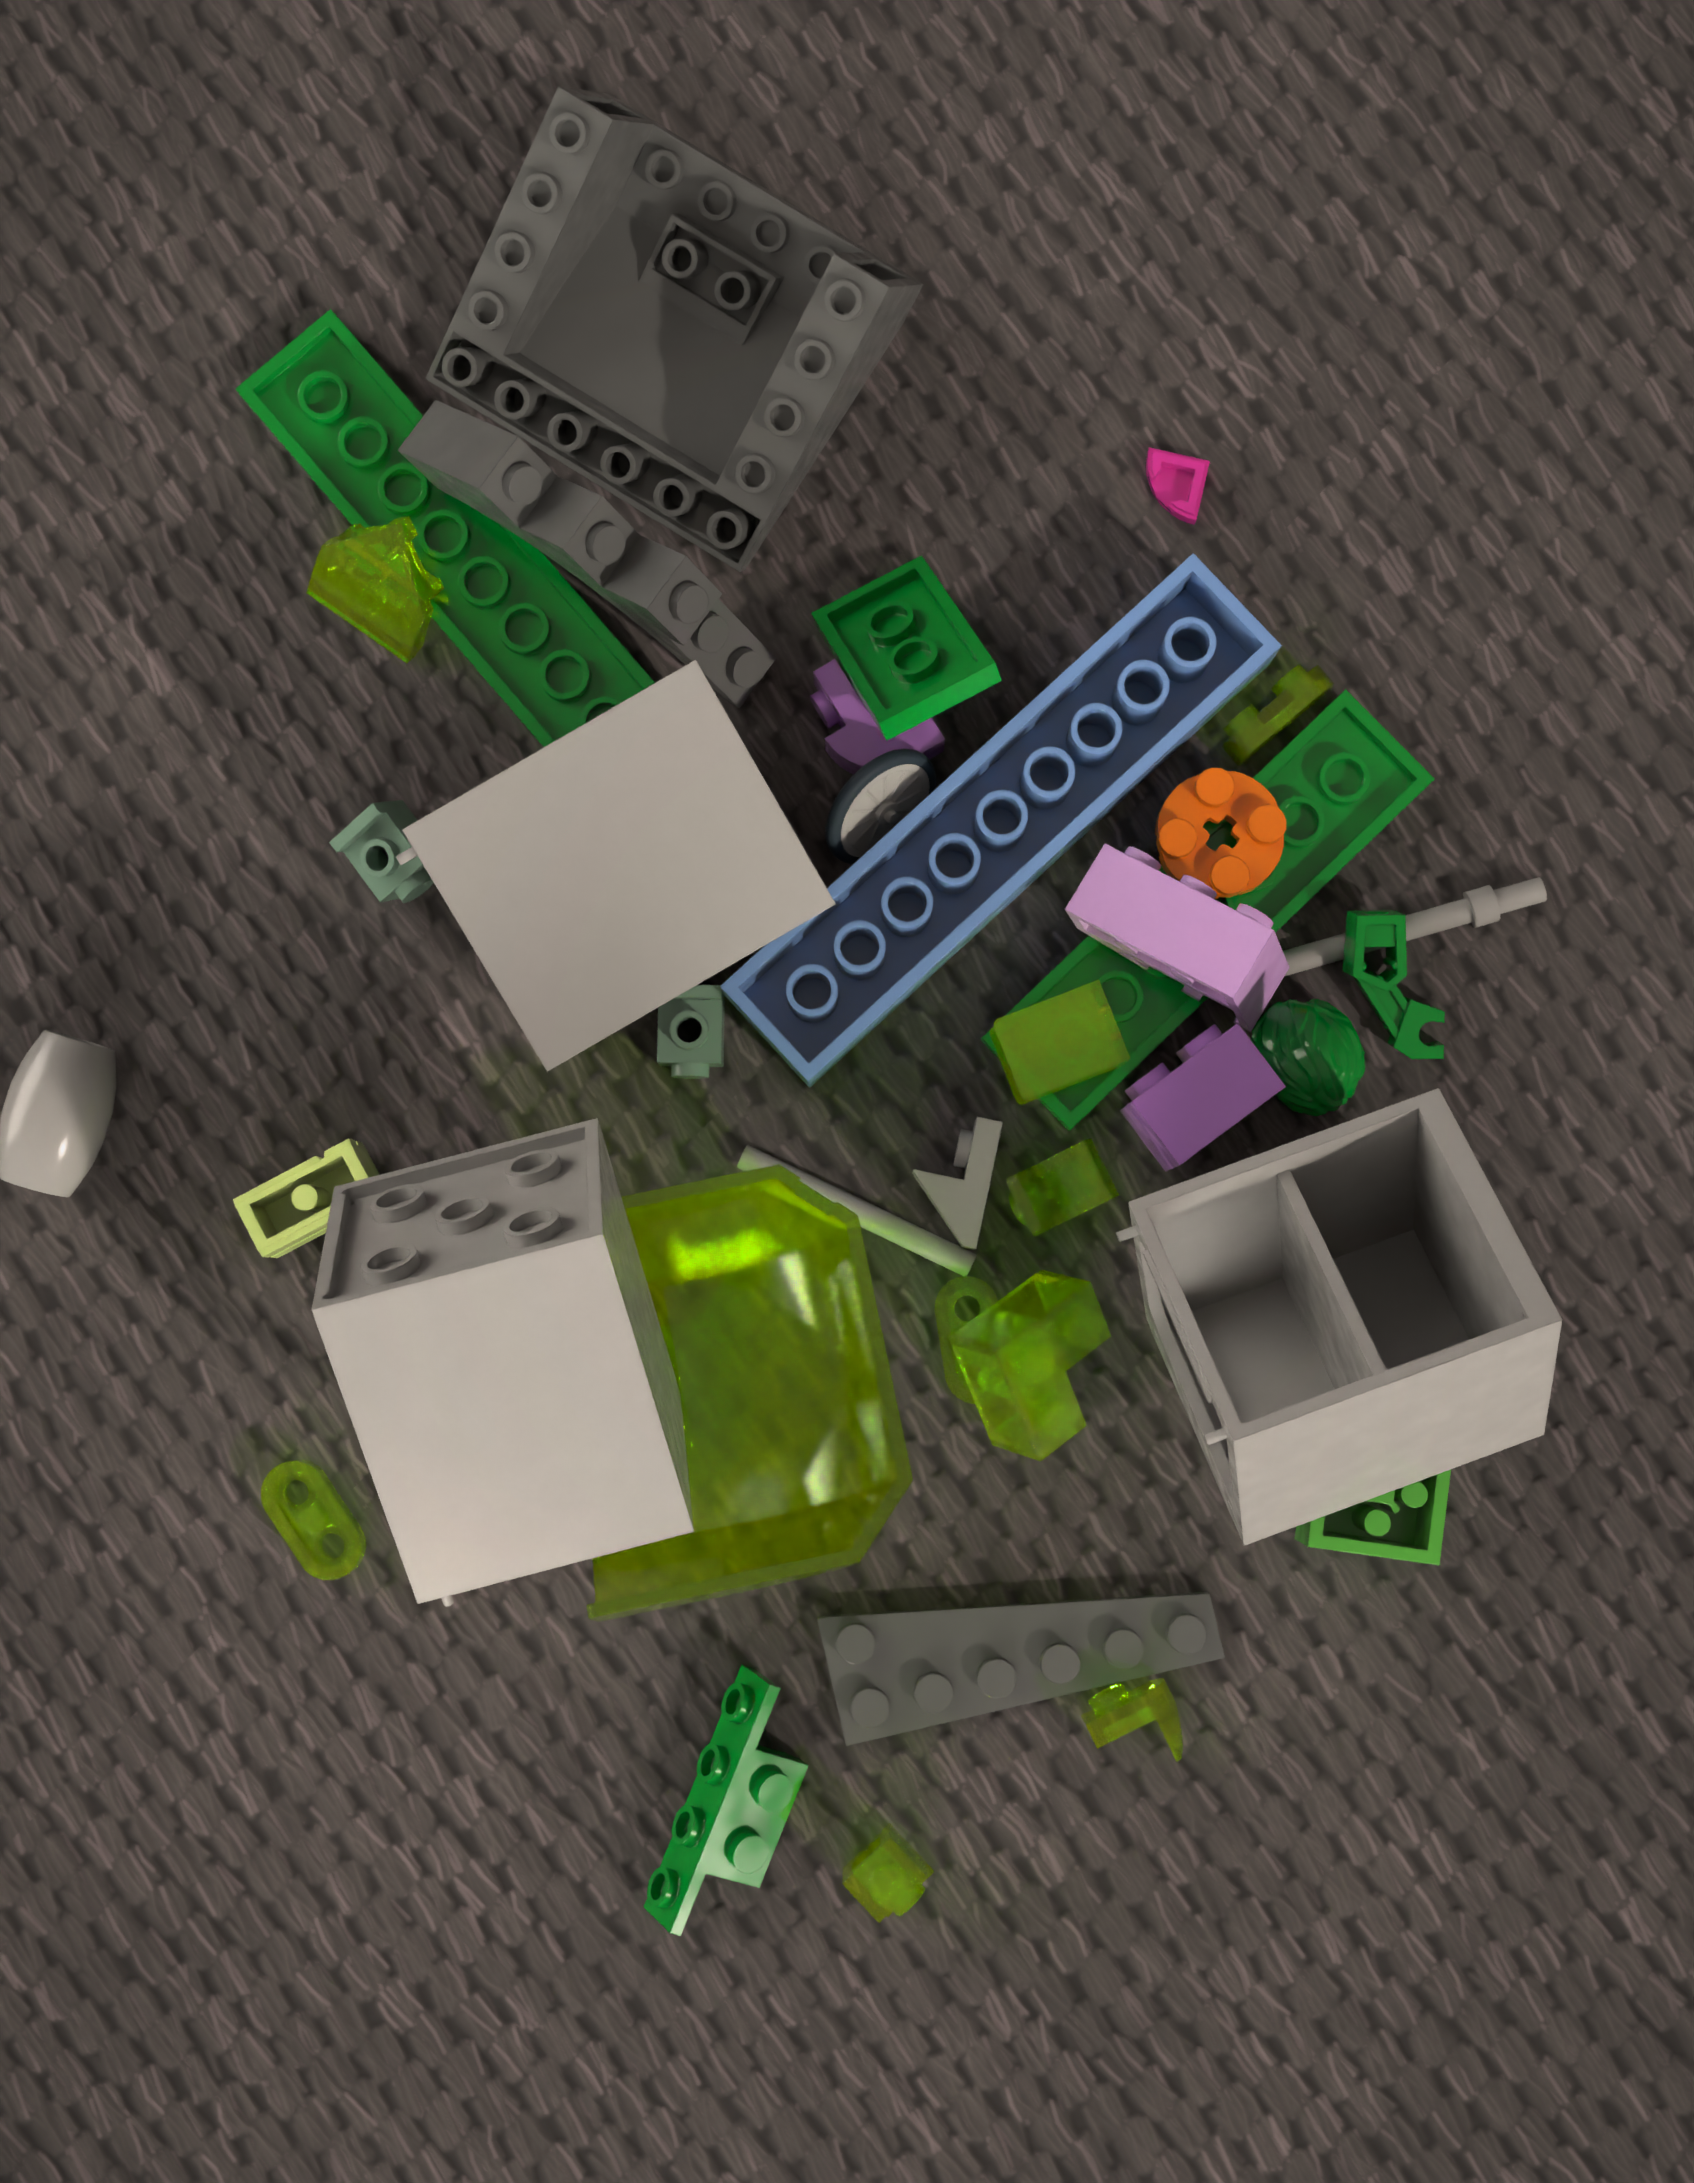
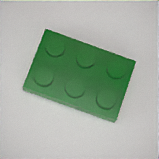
[811,555,1002,741]

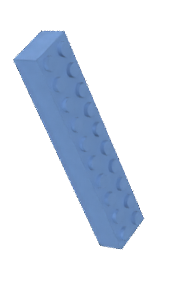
[720,553,1282,1088]

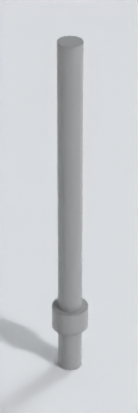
[1207,877,1547,999]

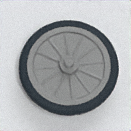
[825,749,936,864]

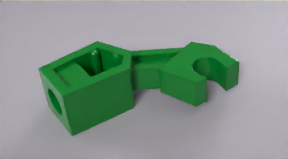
[1343,910,1445,1059]

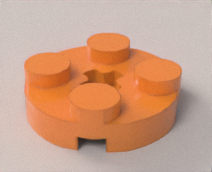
[1155,768,1286,899]

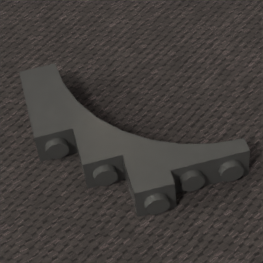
[398,400,776,708]

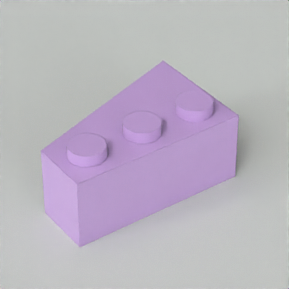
[1065,844,1290,1033]

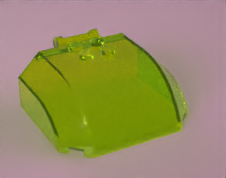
[586,1164,913,1622]

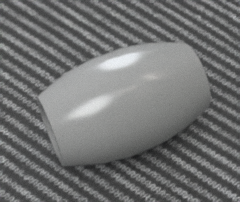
[0,1030,117,1197]

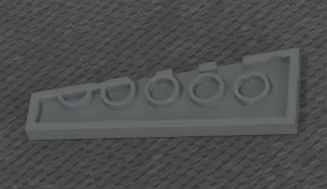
[817,1592,1225,1746]

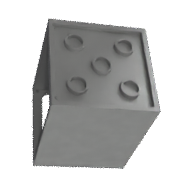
[396,660,836,1072]
[1116,1088,1562,1546]
[312,1118,694,1607]

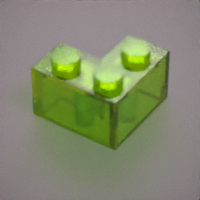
[948,1270,1111,1462]

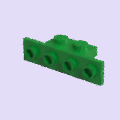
[644,1664,809,1936]

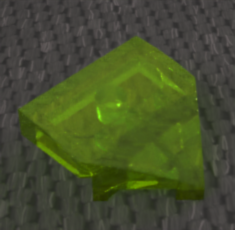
[306,516,444,663]

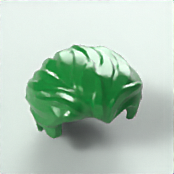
[1251,999,1365,1116]

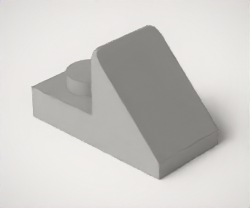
[912,1117,1003,1250]

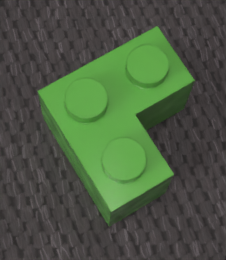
[1295,1469,1451,1565]

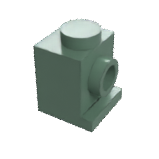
[329,800,434,903]
[657,985,725,1079]

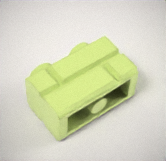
[233,1138,379,1258]

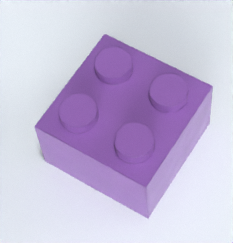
[1120,1023,1286,1172]

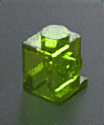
[842,1823,934,1923]

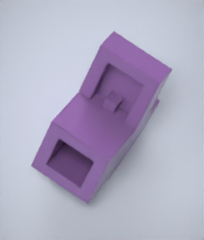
[810,659,945,774]

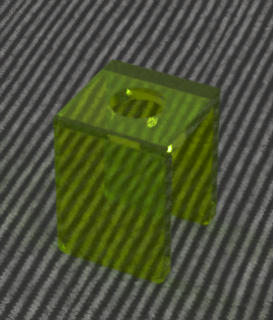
[989,980,1131,1105]

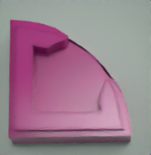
[1146,447,1210,525]

